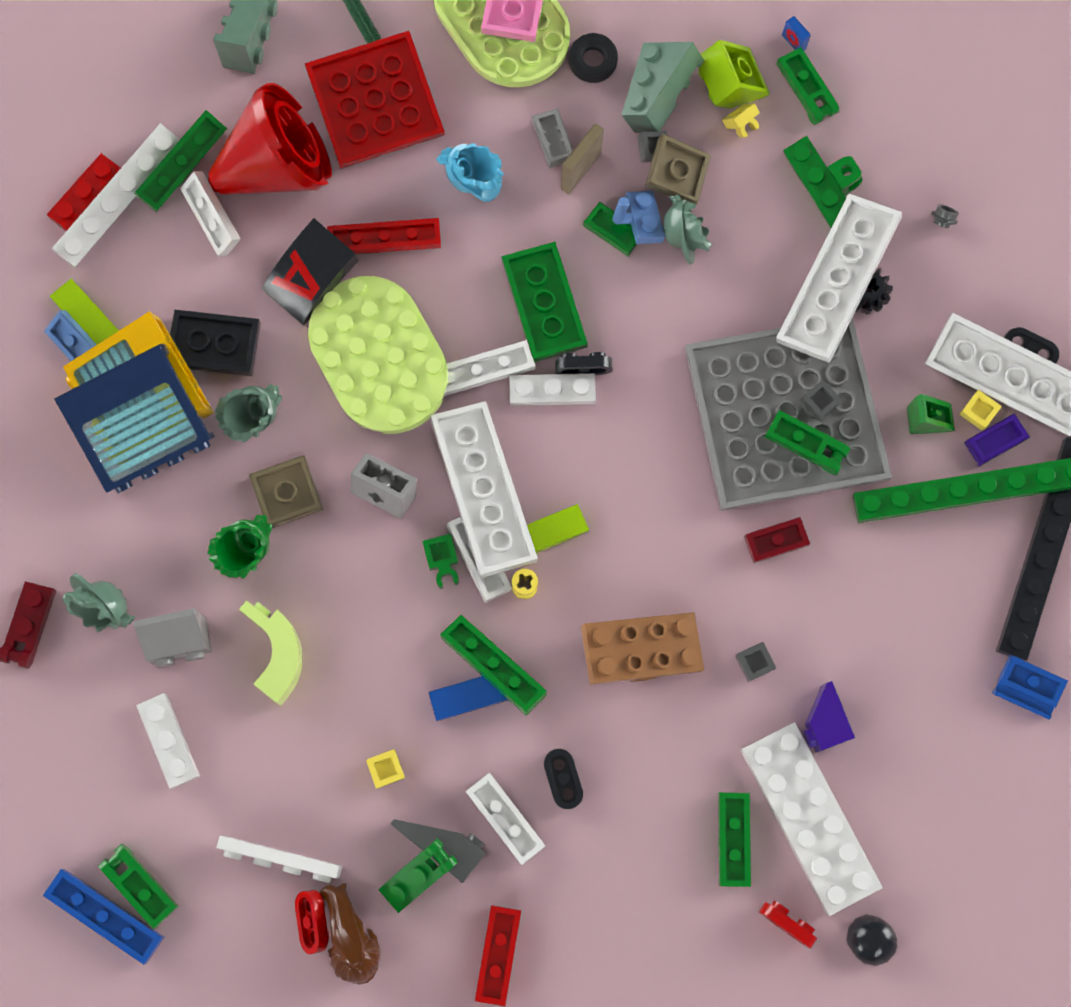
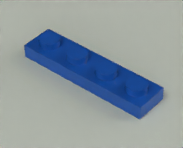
[43,869,164,965]

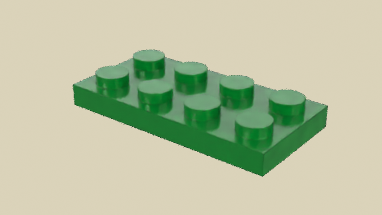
[501,242,588,362]

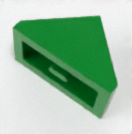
[907,394,955,434]

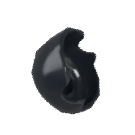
[846,914,898,966]

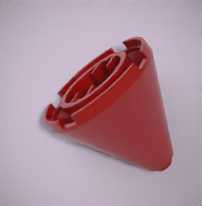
[208,82,332,195]

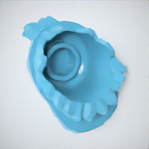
[436,143,504,202]

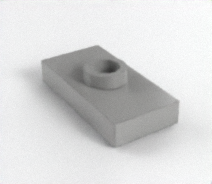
[532,108,573,169]

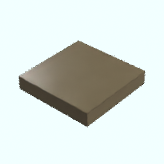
[561,124,604,195]
[645,134,711,205]
[249,455,324,528]

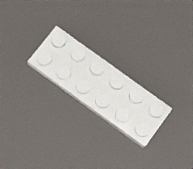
[776,194,902,363]
[924,313,1071,437]
[430,401,538,578]
[741,722,883,916]

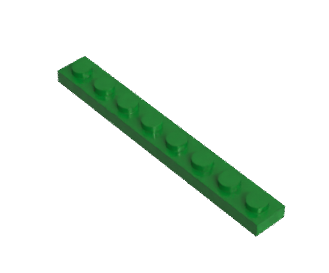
[852,458,1071,523]

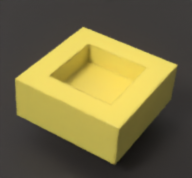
[959,390,1002,431]
[366,749,405,789]

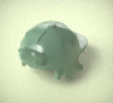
[663,195,712,265]
[215,384,282,443]
[62,573,135,632]

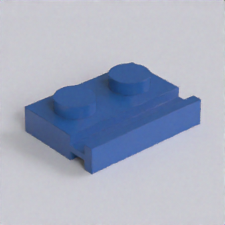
[992,654,1068,720]

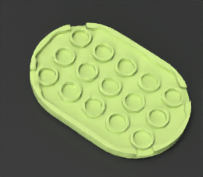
[433,0,570,87]
[308,276,448,434]

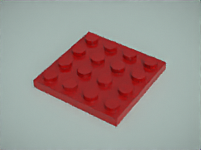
[304,30,445,169]

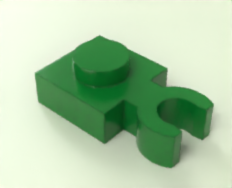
[422,534,459,589]

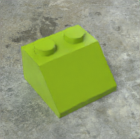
[698,40,770,109]

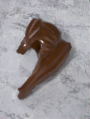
[320,883,380,985]

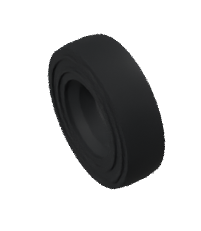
[569,33,618,83]

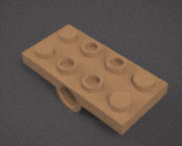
[581,612,705,685]

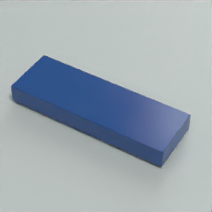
[428,676,509,722]

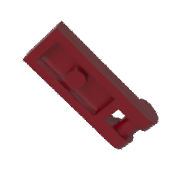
[0,581,56,669]

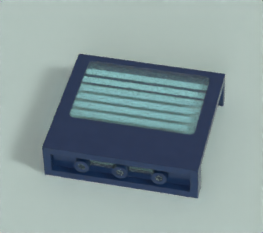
[54,343,215,494]

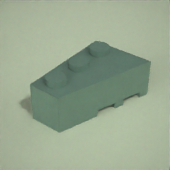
[213,0,278,74]
[621,42,704,133]

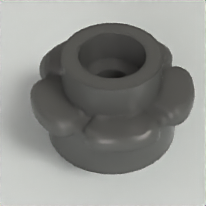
[931,204,959,228]

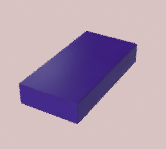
[964,413,1030,467]

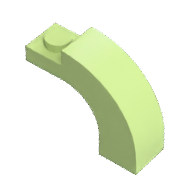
[239,600,303,706]

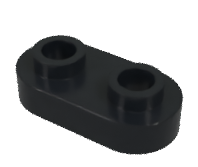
[1003,327,1059,364]
[555,352,613,375]
[544,749,583,809]

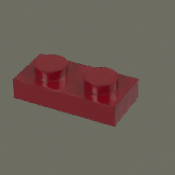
[744,517,810,564]

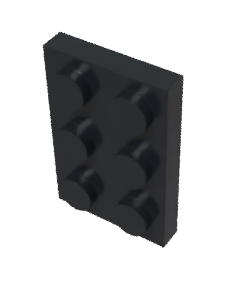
[170,309,261,376]

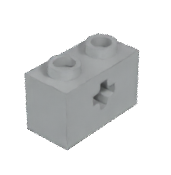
[351,453,417,519]

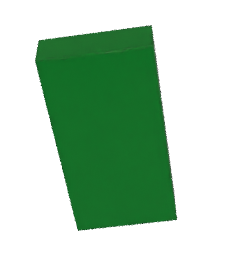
[583,201,637,256]

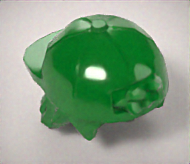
[207,514,272,579]

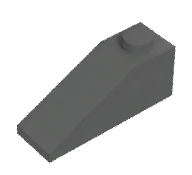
[391,819,486,883]

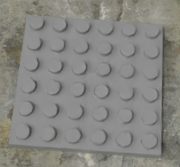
[685,317,892,511]

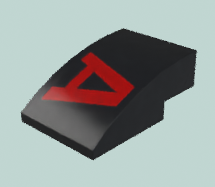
[261,218,359,326]

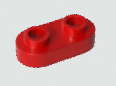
[295,889,330,955]
[759,900,817,949]

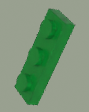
[718,792,751,887]

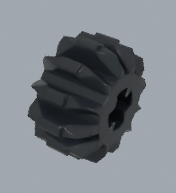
[855,268,893,315]

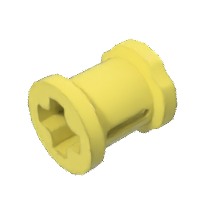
[512,568,538,599]

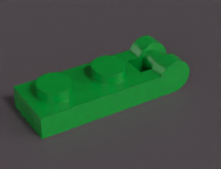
[776,47,839,125]
[764,410,850,475]
[378,838,458,913]
[98,843,179,929]

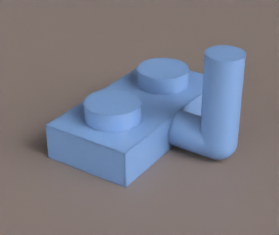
[612,191,665,244]

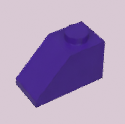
[804,681,855,753]

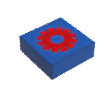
[782,16,811,50]

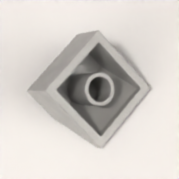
[133,609,212,668]

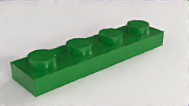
[134,110,228,212]
[440,615,547,716]

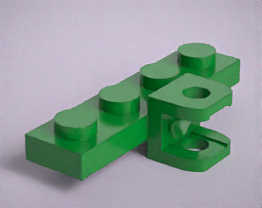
[783,135,863,228]

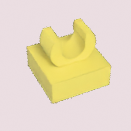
[722,103,760,138]

